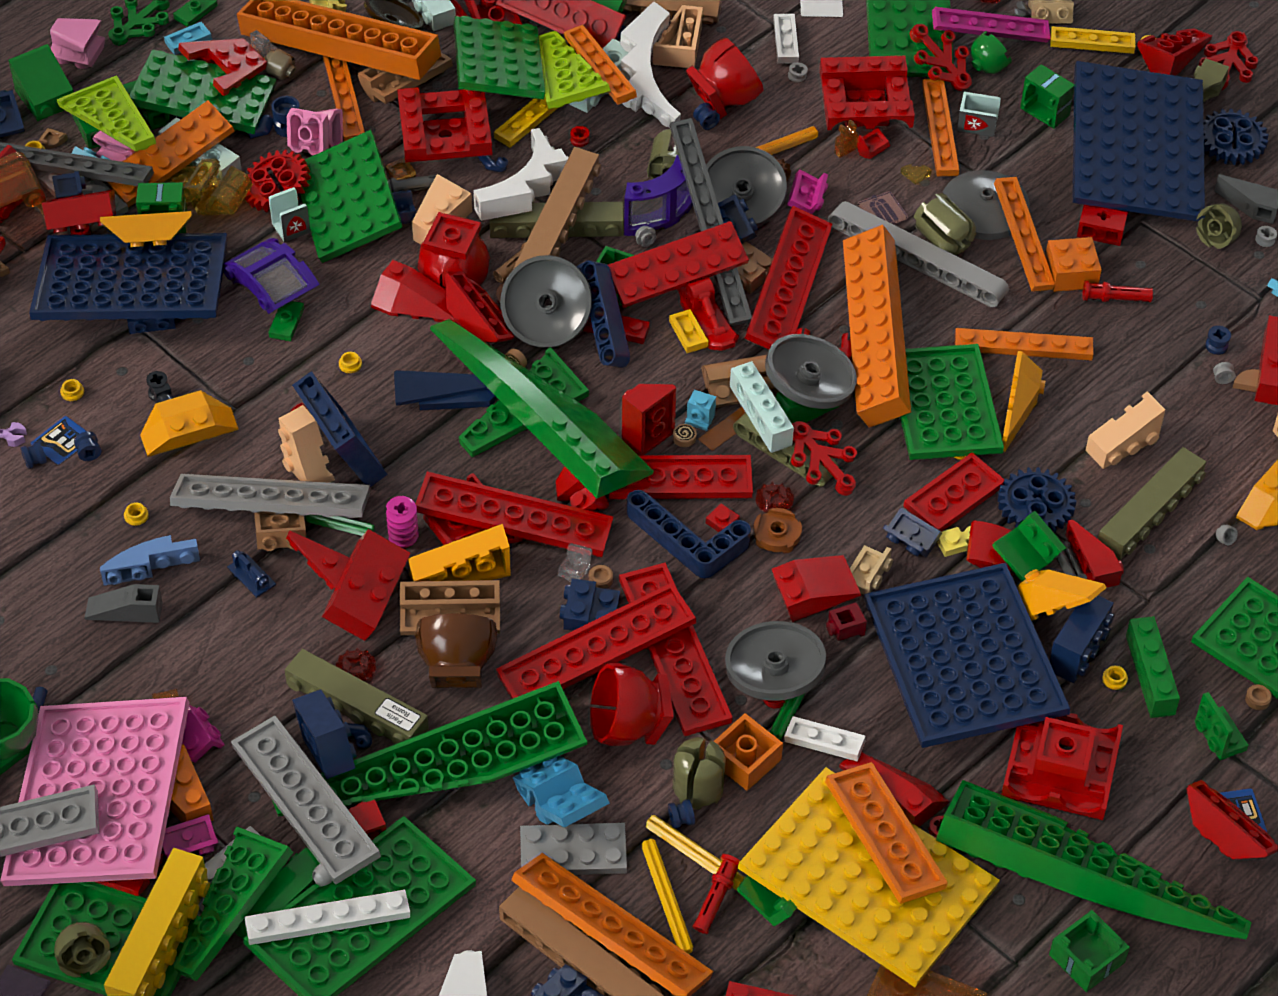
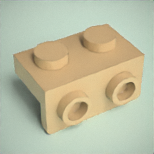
[1028,0,1074,23]
[850,545,893,595]

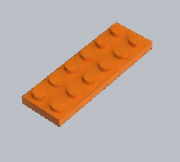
[106,100,234,207]
[825,762,948,904]

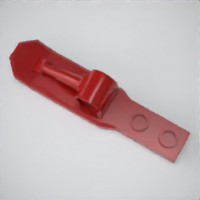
[677,277,739,351]

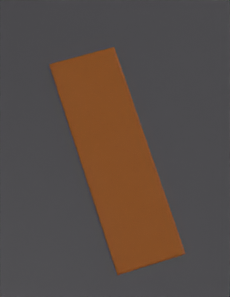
[698,407,745,451]

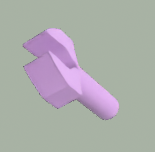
[0,422,27,447]

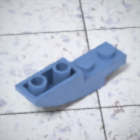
[100,535,200,586]

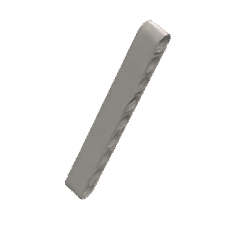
[828,201,1009,307]

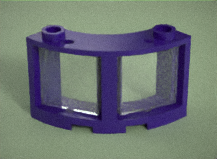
[624,155,693,236]
[223,238,320,314]

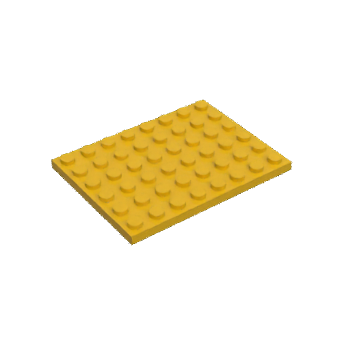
[738,767,1000,987]

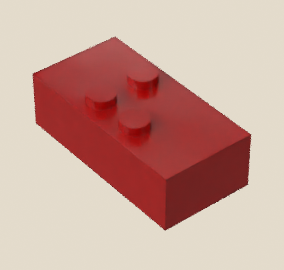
[1254,315,1278,405]
[322,529,410,641]

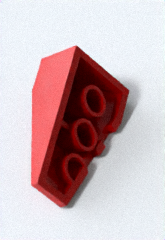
[1137,28,1213,76]
[371,260,459,325]
[839,752,949,827]

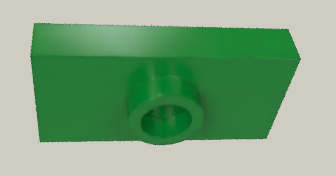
[173,0,218,27]
[268,301,305,342]

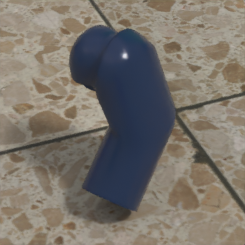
[248,114,274,139]
[347,723,372,749]

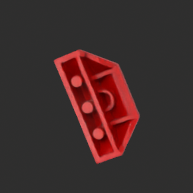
[445,271,514,342]
[1186,780,1278,859]

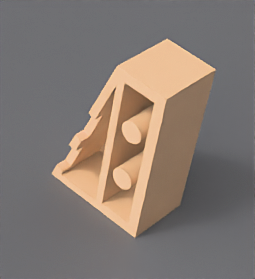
[653,5,703,68]
[412,174,472,244]
[1085,391,1165,469]
[278,405,335,483]

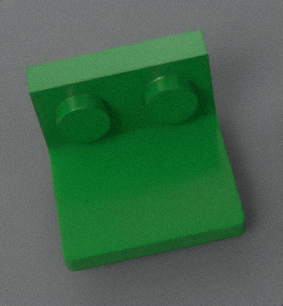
[992,511,1066,582]
[1195,692,1249,760]
[737,875,797,926]

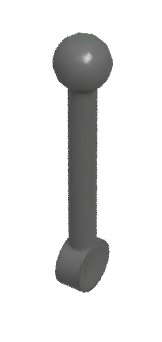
[1063,541,1087,579]

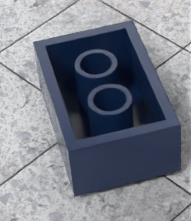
[1049,596,1115,683]
[292,689,357,779]

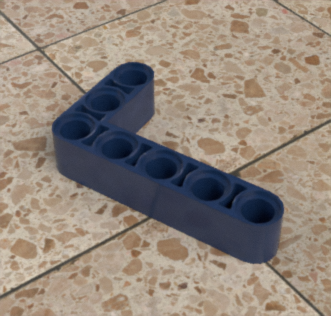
[576,260,630,368]
[627,490,751,578]

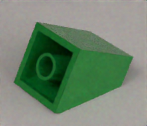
[8,44,74,121]

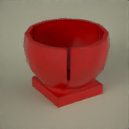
[686,38,764,119]
[418,212,490,289]
[590,663,674,746]

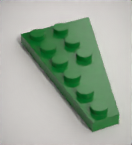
[459,347,589,457]
[174,826,294,981]

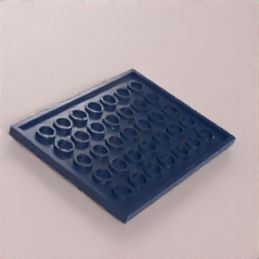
[1073,61,1205,221]
[29,233,228,321]
[864,563,1070,748]

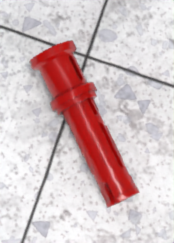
[1082,280,1153,302]
[692,854,741,934]

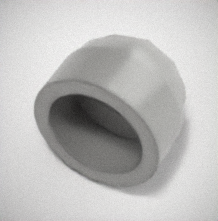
[1216,525,1238,545]
[312,863,333,886]

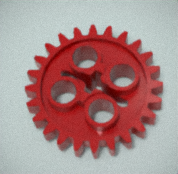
[241,149,311,212]

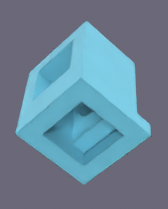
[685,390,716,431]

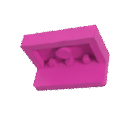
[787,169,828,214]
[182,705,224,763]
[162,814,219,860]

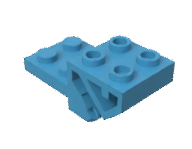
[513,755,610,828]

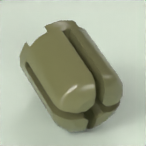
[647,129,678,179]
[914,193,977,256]
[673,737,726,810]

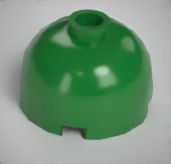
[971,31,1012,74]

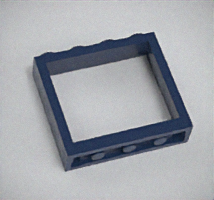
[292,371,388,487]

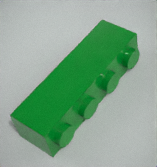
[1126,616,1180,718]
[234,848,320,940]

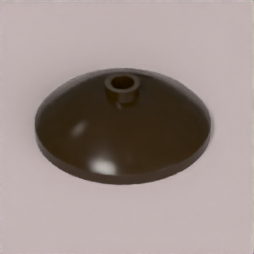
[364,0,424,30]

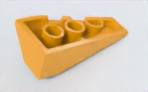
[1002,351,1046,452]
[1018,569,1107,621]

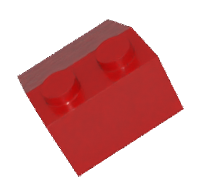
[464,0,522,25]
[771,555,861,622]

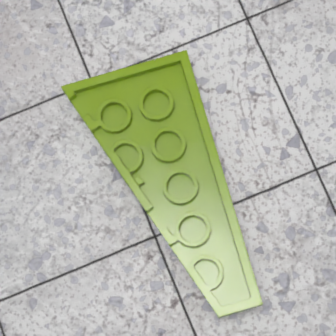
[539,31,611,109]
[57,75,156,151]

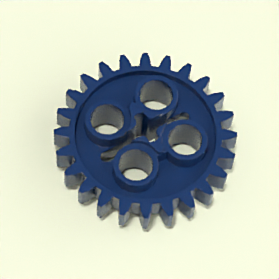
[1203,108,1269,165]
[997,467,1076,533]

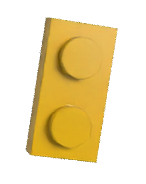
[669,309,708,353]

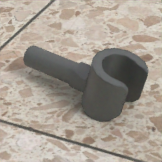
[1014,1,1031,17]

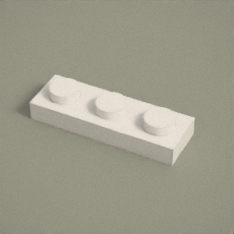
[773,14,799,63]
[784,716,866,762]

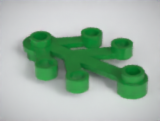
[108,0,170,45]

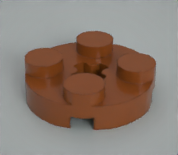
[753,508,802,553]

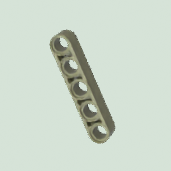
[733,412,839,487]

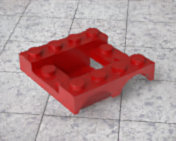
[819,56,915,130]
[397,87,492,163]
[1001,713,1123,820]

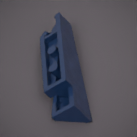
[394,370,496,410]

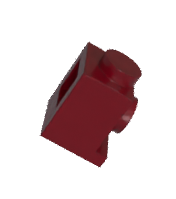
[826,602,867,641]

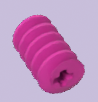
[386,496,419,548]

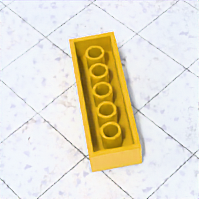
[104,848,210,996]

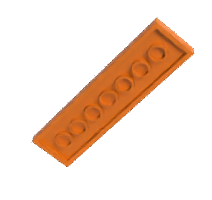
[511,853,714,996]

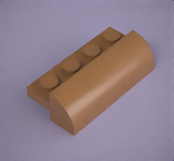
[358,52,453,104]
[701,355,779,408]
[400,580,500,635]

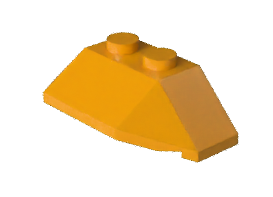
[100,211,192,247]
[140,390,238,457]
[1236,460,1278,530]

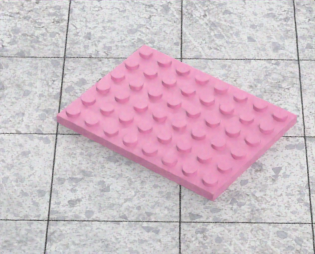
[0,697,189,886]

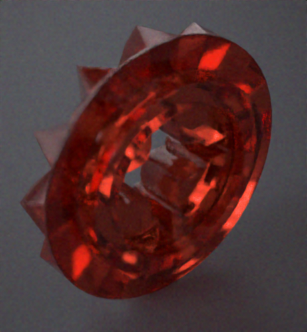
[756,481,794,513]
[336,648,376,682]

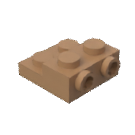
[737,242,772,294]
[254,511,306,551]

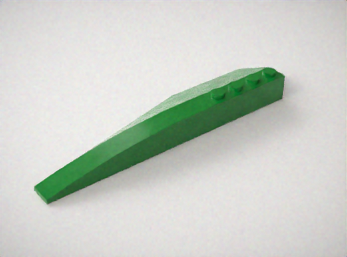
[430,319,654,499]
[272,681,588,817]
[936,780,1252,939]

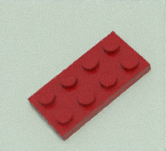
[903,453,1004,532]

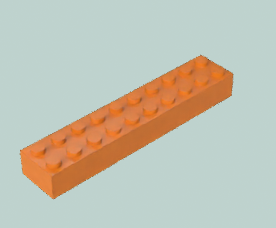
[237,0,441,80]
[843,224,911,428]

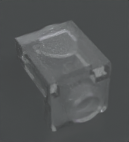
[250,30,277,59]
[557,543,592,582]

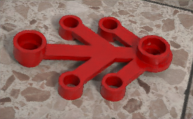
[909,24,972,91]
[1199,31,1258,90]
[791,421,857,496]

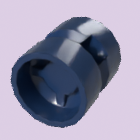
[272,96,300,137]

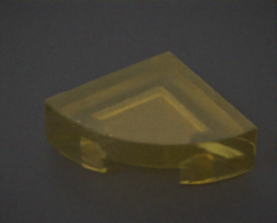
[901,164,932,185]

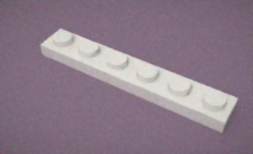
[245,890,410,945]

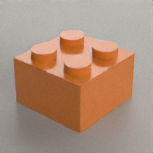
[1045,237,1101,292]
[714,713,783,791]

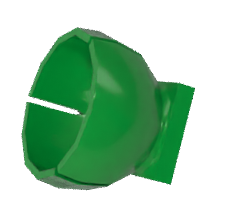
[0,678,38,775]

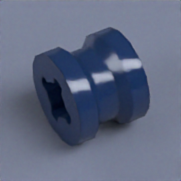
[693,103,720,130]
[1205,326,1231,355]
[74,431,102,461]
[20,441,47,469]
[668,799,695,829]

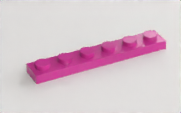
[932,7,1051,43]

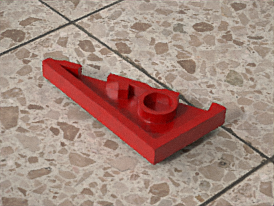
[286,530,350,590]

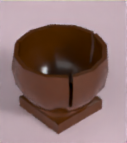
[415,613,497,688]

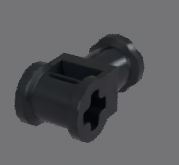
[146,371,174,404]

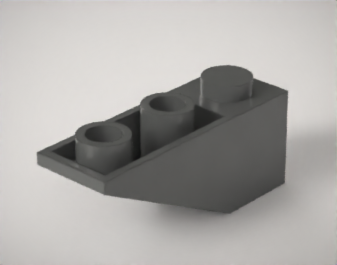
[1214,174,1278,224]
[85,584,163,623]

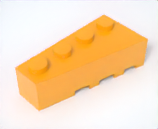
[408,524,511,582]

